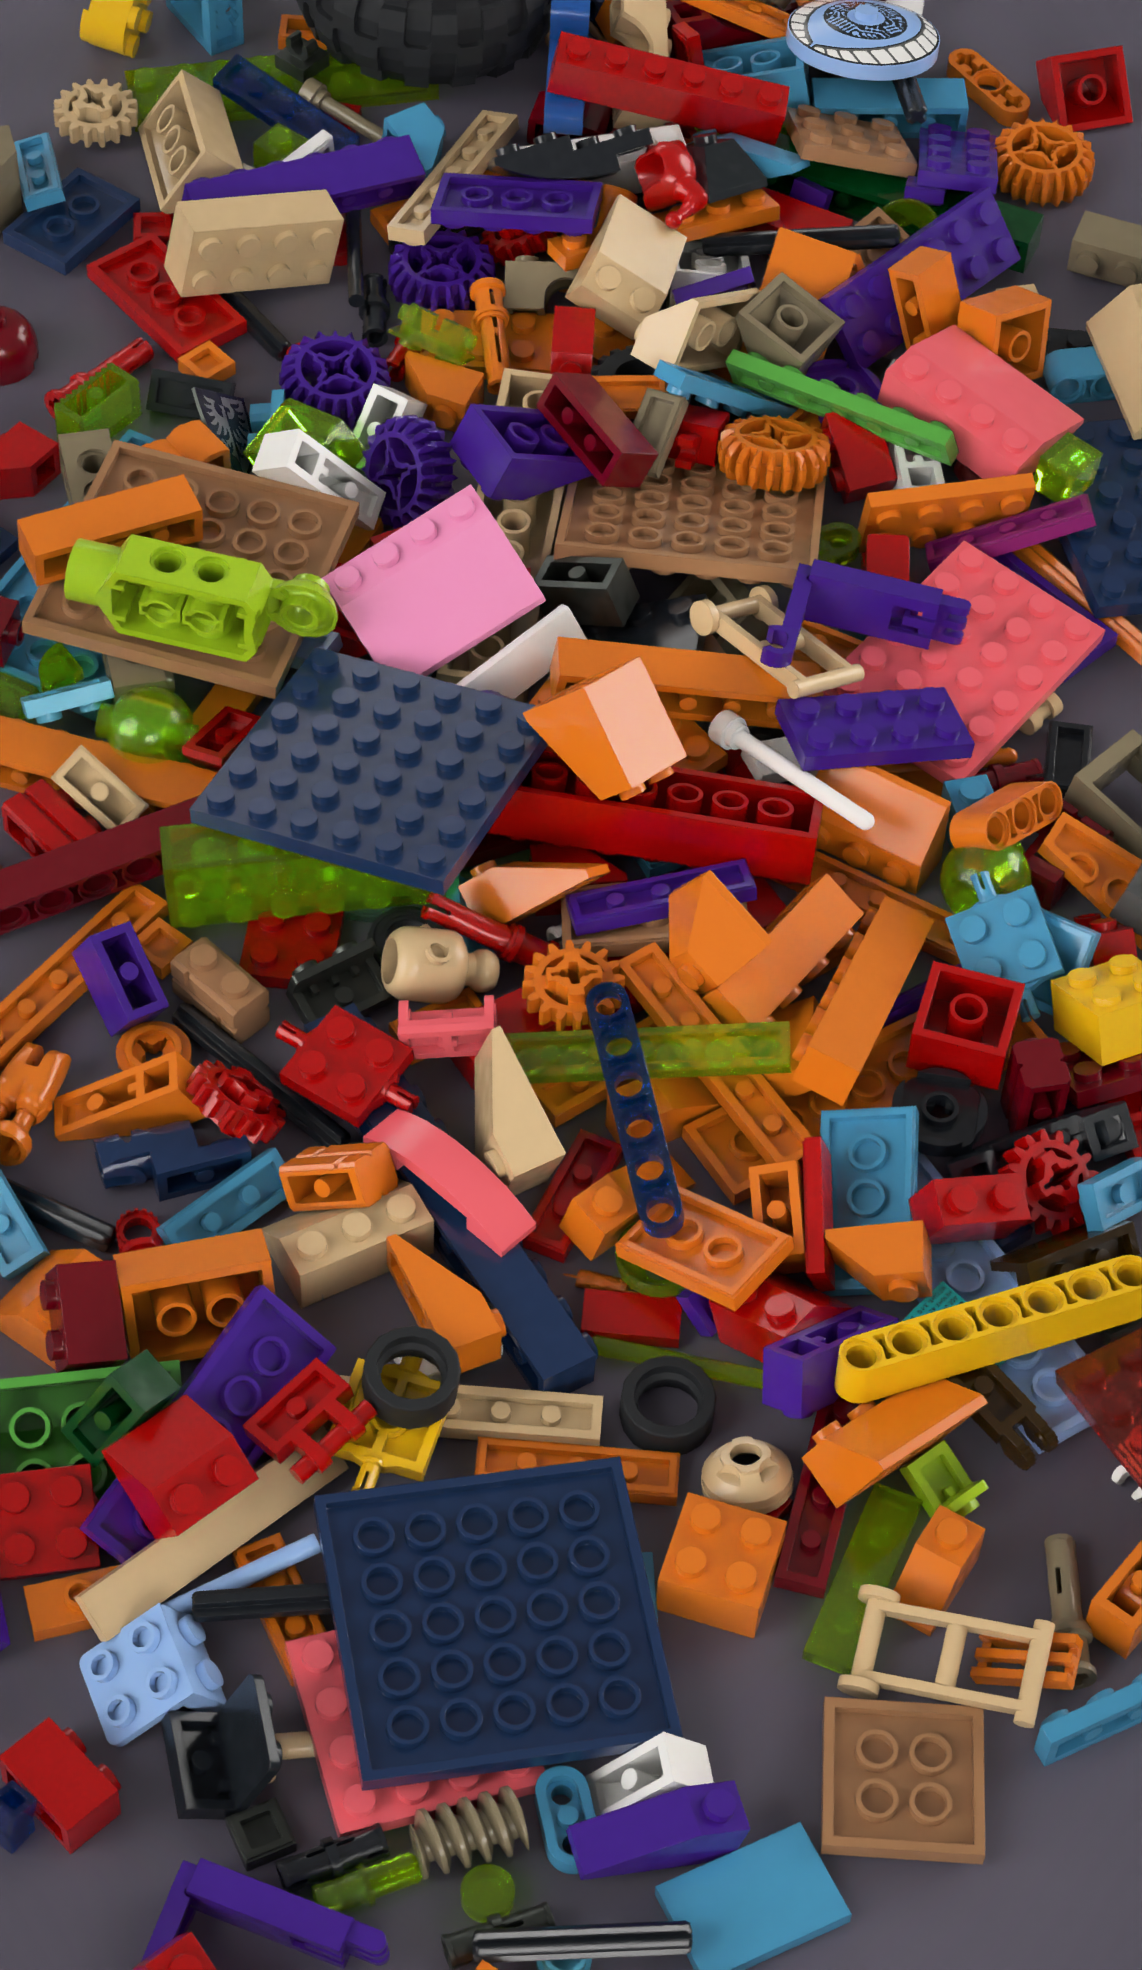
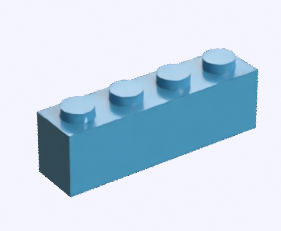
[810,78,969,138]

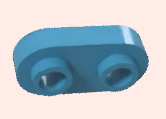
[534,1765,596,1874]

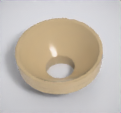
[701,1436,794,1514]

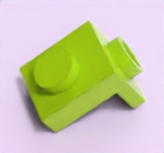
[899,1439,989,1518]

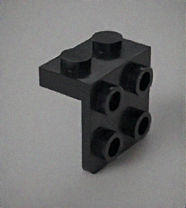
[161,1674,282,1820]

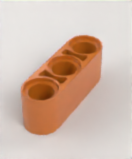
[949,781,1063,852]

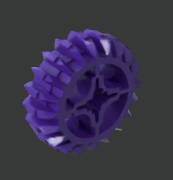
[388,228,496,317]
[279,330,391,433]
[360,415,458,529]

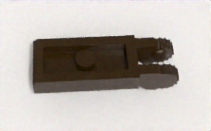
[946,1364,1059,1471]

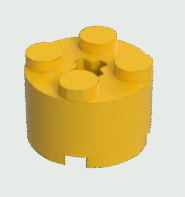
[80,0,153,58]

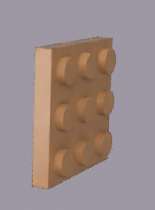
[783,104,918,178]
[820,1696,985,1865]

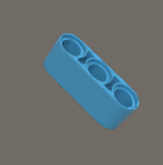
[1043,346,1116,404]

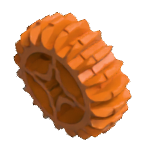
[994,117,1095,208]
[717,414,831,494]

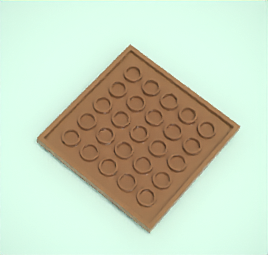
[22,439,360,699]
[553,457,826,589]

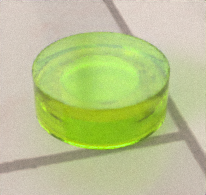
[460,1864,515,1923]

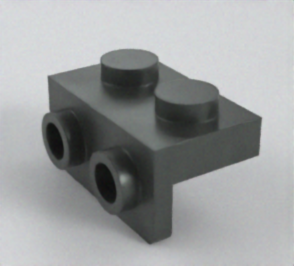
[286,938,395,1025]

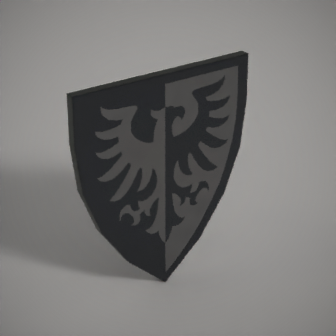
[191,387,253,474]

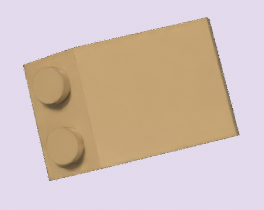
[565,194,687,340]
[474,1026,566,1195]

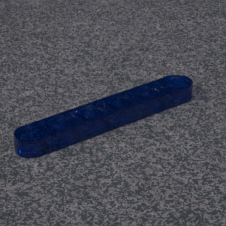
[586,982,684,1238]

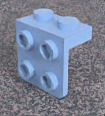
[79,1603,227,1747]

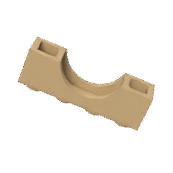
[609,0,672,129]

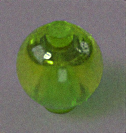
[95,685,199,764]
[940,835,1032,914]

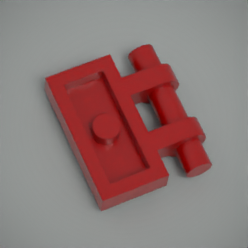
[242,1357,378,1484]

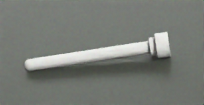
[708,710,875,830]

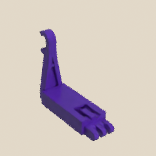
[760,559,971,668]
[141,1857,390,1969]

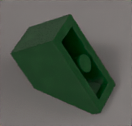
[61,1349,181,1468]

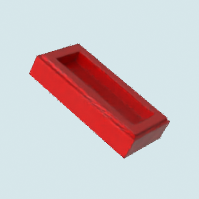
[580,1288,682,1348]

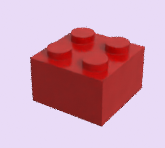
[906,961,1025,1090]

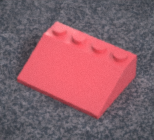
[877,324,1084,479]

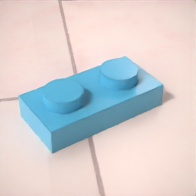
[20,676,115,724]

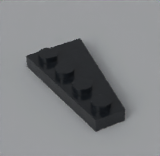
[579,593,708,651]

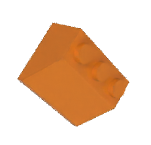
[816,766,951,895]
[802,1379,988,1509]

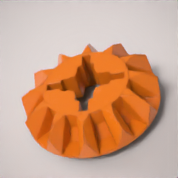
[116,1021,192,1071]

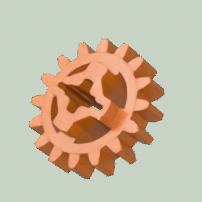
[522,940,625,1035]

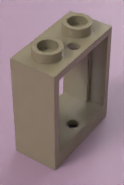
[1063,729,1142,860]

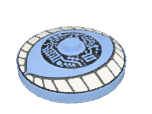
[786,0,940,81]

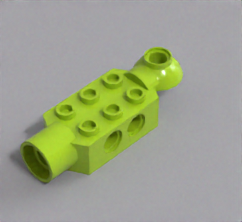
[64,534,338,662]

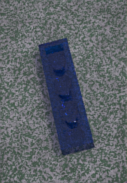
[213,54,360,151]

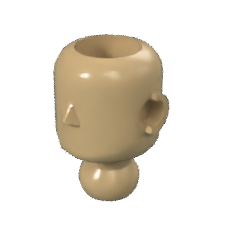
[381,924,500,1004]

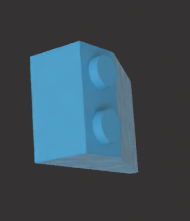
[702,36,811,109]

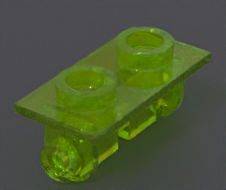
[388,303,478,366]

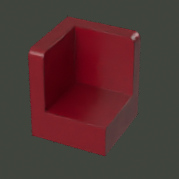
[1011,830,1072,911]

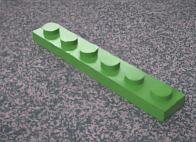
[725,349,959,466]

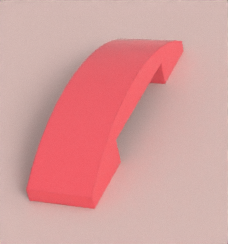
[363,1109,536,1258]

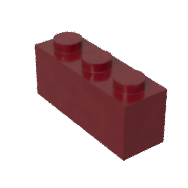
[536,372,659,488]

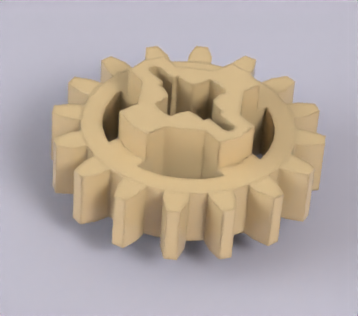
[53,79,138,148]

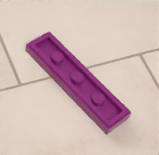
[924,493,1097,573]

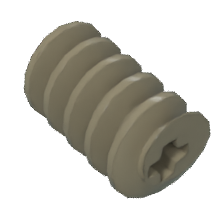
[409,1785,529,1880]

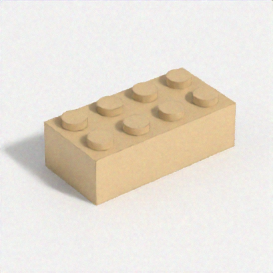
[164,189,344,297]

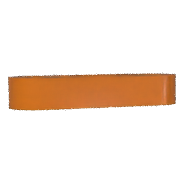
[946,48,1030,127]

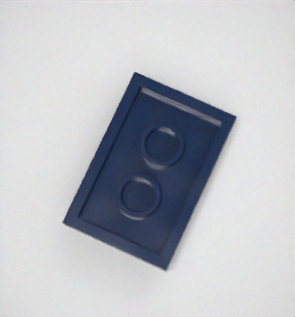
[2,167,141,276]

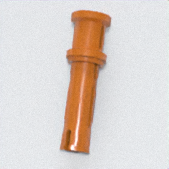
[469,277,510,395]

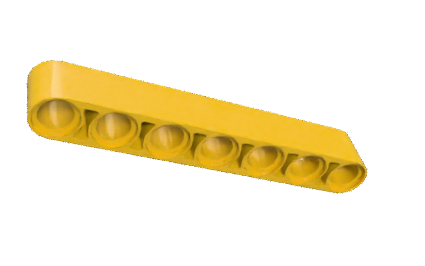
[834,1255,1142,1404]

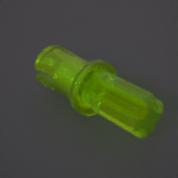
[311,1853,422,1912]

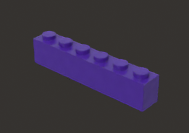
[182,135,426,214]

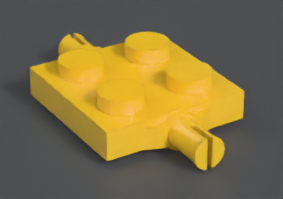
[330,1356,448,1491]

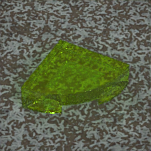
[38,642,84,692]

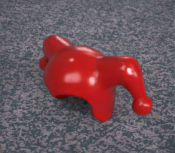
[634,140,708,229]

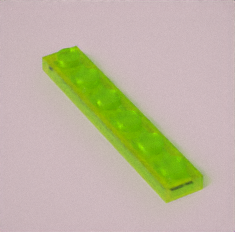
[504,1021,791,1084]

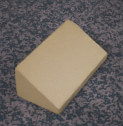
[51,744,149,829]

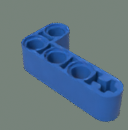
[543,0,591,136]

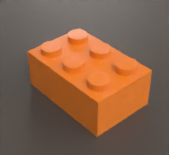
[113,1228,275,1362]

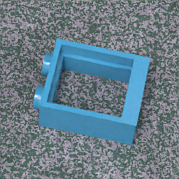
[166,0,244,56]

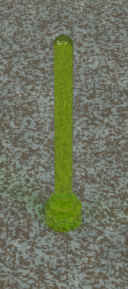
[591,1335,763,1390]

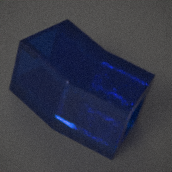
[0,1780,37,1854]

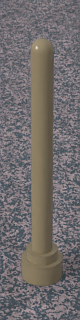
[296,77,383,142]

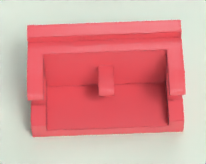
[398,995,497,1059]

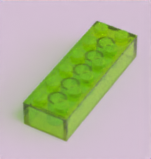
[159,824,446,928]

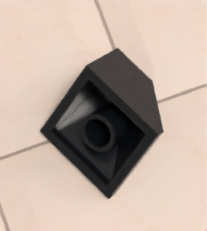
[679,132,768,203]

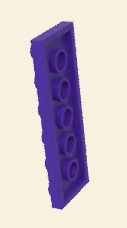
[818,187,1021,372]
[79,1284,337,1564]

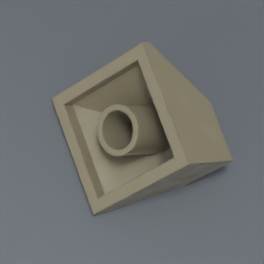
[735,272,845,375]

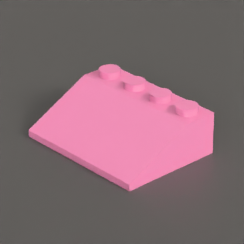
[322,484,546,676]

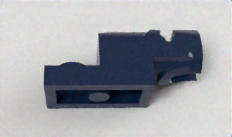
[93,1120,252,1202]

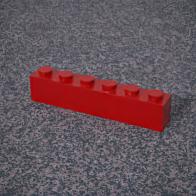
[547,31,790,146]

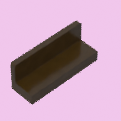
[990,1221,1140,1286]

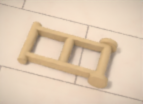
[689,585,865,699]
[837,1584,1055,1728]

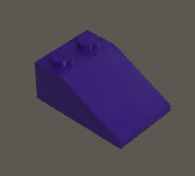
[450,404,593,501]

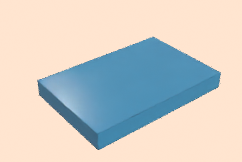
[654,1822,852,1970]

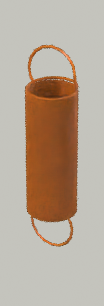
[563,1268,643,1294]

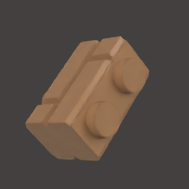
[170,937,270,1044]

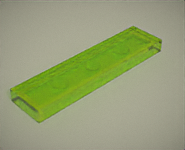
[802,1483,923,1675]

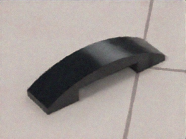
[946,1101,1139,1178]

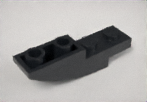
[487,124,654,181]

